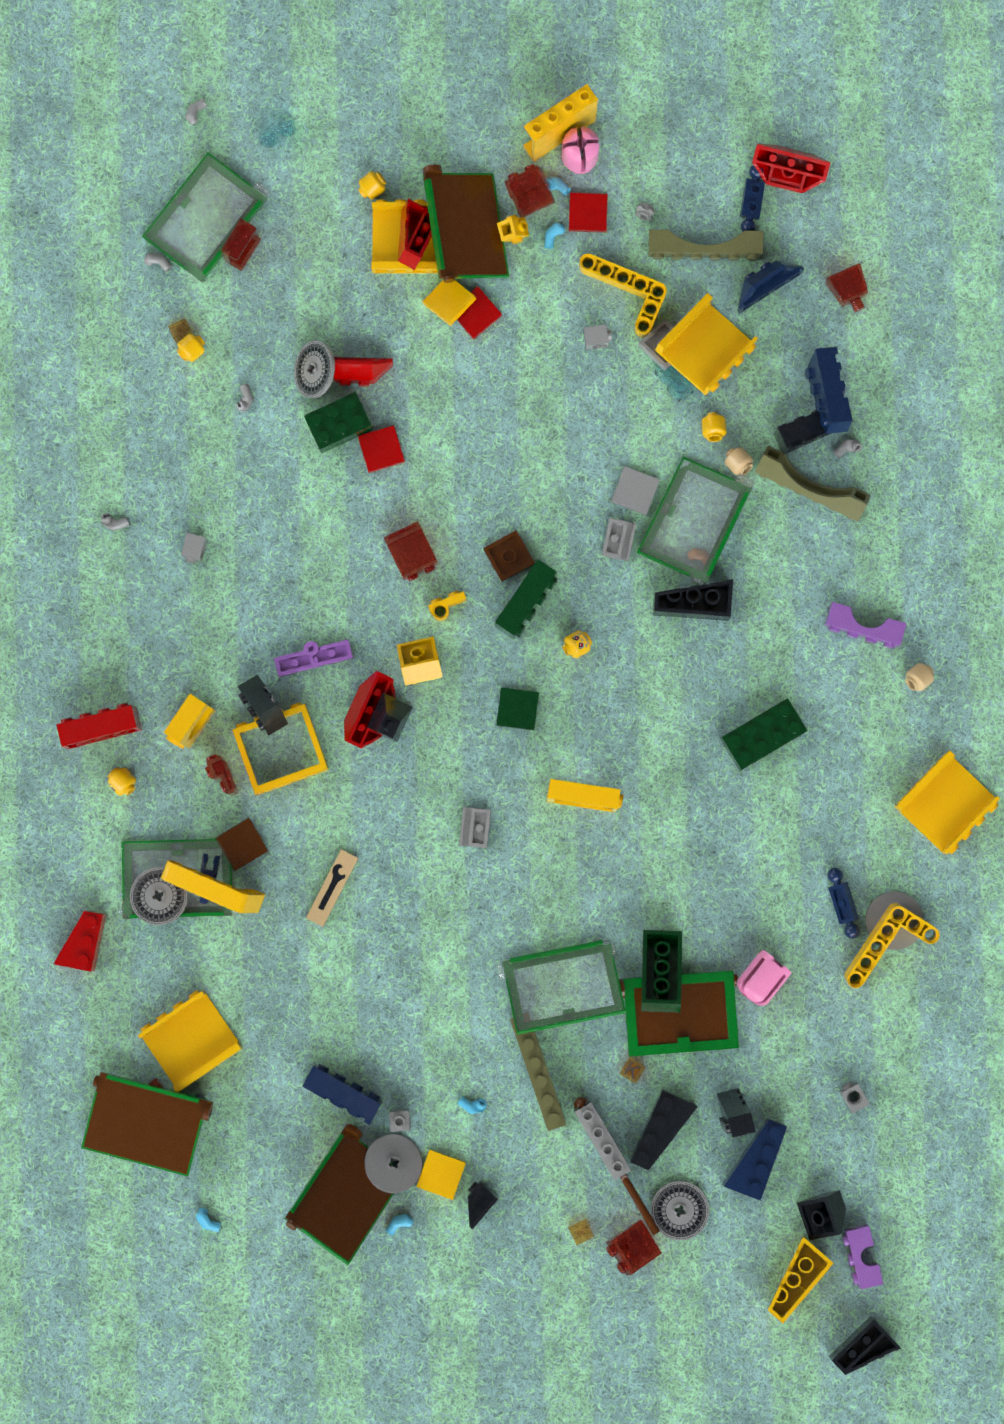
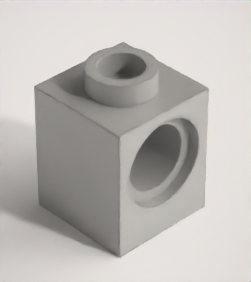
[583,325,612,350]
[181,533,207,564]
[839,1081,870,1113]
[389,1109,411,1132]

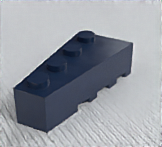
[805,347,853,434]
[302,1063,383,1125]
[722,1118,787,1201]

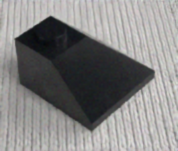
[367,692,413,742]
[468,1180,498,1230]
[797,1190,846,1240]

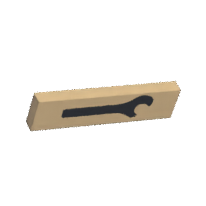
[306,849,359,927]

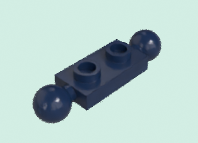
[740,165,765,232]
[827,868,860,939]

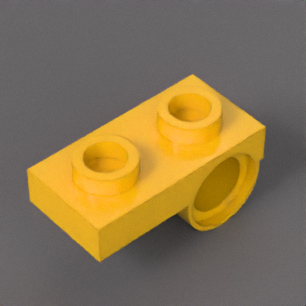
[428,590,467,621]

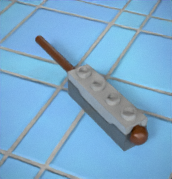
[574,1097,660,1235]

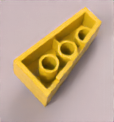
[768,1236,834,1323]

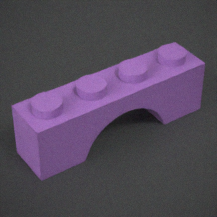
[824,602,907,649]

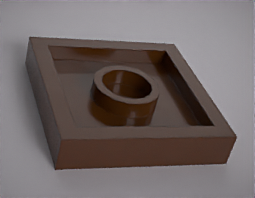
[483,530,535,582]
[215,818,268,871]

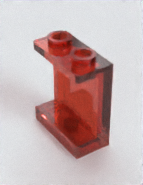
[221,218,261,272]
[384,521,438,582]

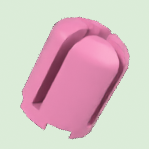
[561,126,600,174]
[736,950,791,1006]

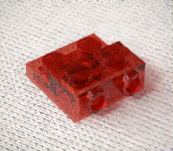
[504,164,555,217]
[205,754,239,796]
[606,1220,662,1276]

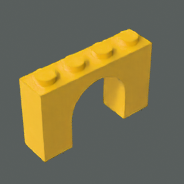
[163,694,215,749]

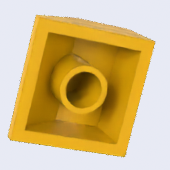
[397,636,442,685]

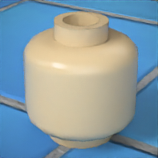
[725,447,753,476]
[905,663,934,691]

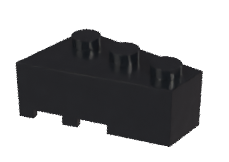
[774,410,832,454]
[238,675,288,736]
[829,1316,902,1375]

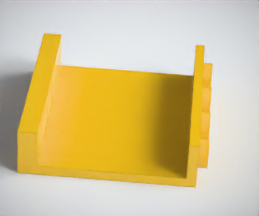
[523,84,598,162]
[371,199,438,273]
[655,293,758,396]
[894,750,1000,855]
[138,990,243,1092]

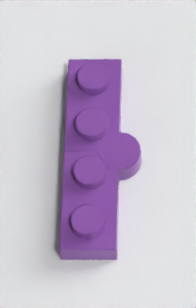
[274,639,353,677]

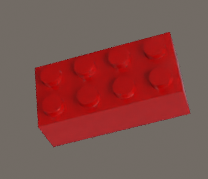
[56,703,142,749]

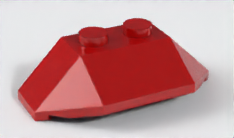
[752,144,831,193]
[333,357,394,387]
[344,671,396,749]

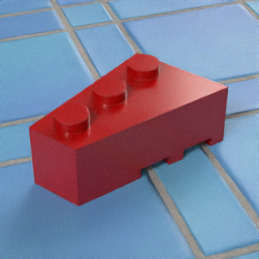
[398,198,432,270]
[53,911,106,972]

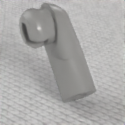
[185,98,207,125]
[144,252,172,272]
[236,384,254,412]
[833,439,862,459]
[101,513,130,531]

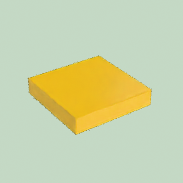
[422,280,476,326]
[416,1149,466,1200]

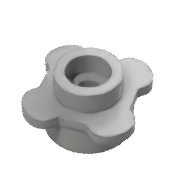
[635,203,655,221]

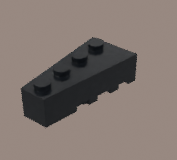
[653,579,733,621]
[717,1088,756,1138]
[630,1089,698,1171]

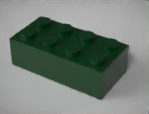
[495,559,558,640]
[720,698,807,772]
[641,930,682,1013]

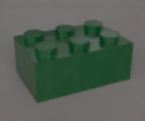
[304,392,373,454]

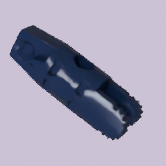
[199,853,220,904]

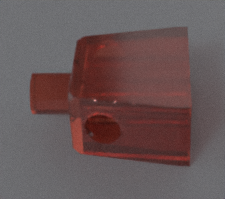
[825,263,868,313]

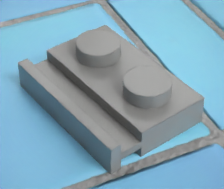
[601,518,636,562]
[459,807,491,848]

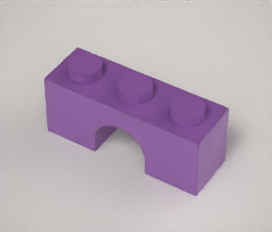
[842,1224,883,1290]

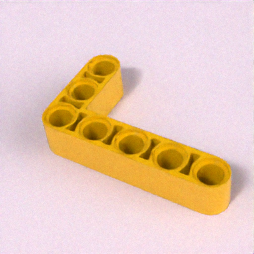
[579,254,667,337]
[161,860,265,913]
[844,903,940,988]

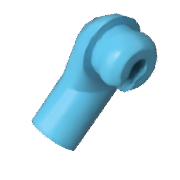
[542,177,571,196]
[544,223,565,249]
[457,1096,487,1114]
[196,1208,221,1232]
[385,1214,413,1236]

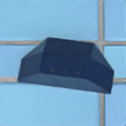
[737,260,804,314]

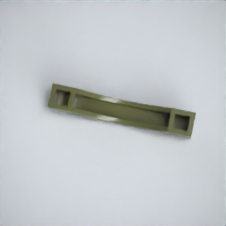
[648,230,763,261]
[755,446,871,522]
[510,1013,566,1131]

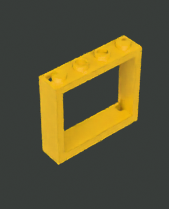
[232,702,329,796]
[546,779,624,812]

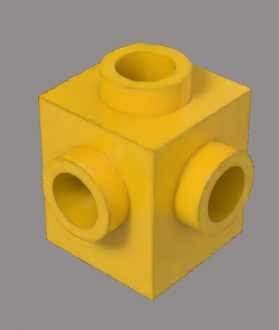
[497,215,530,244]

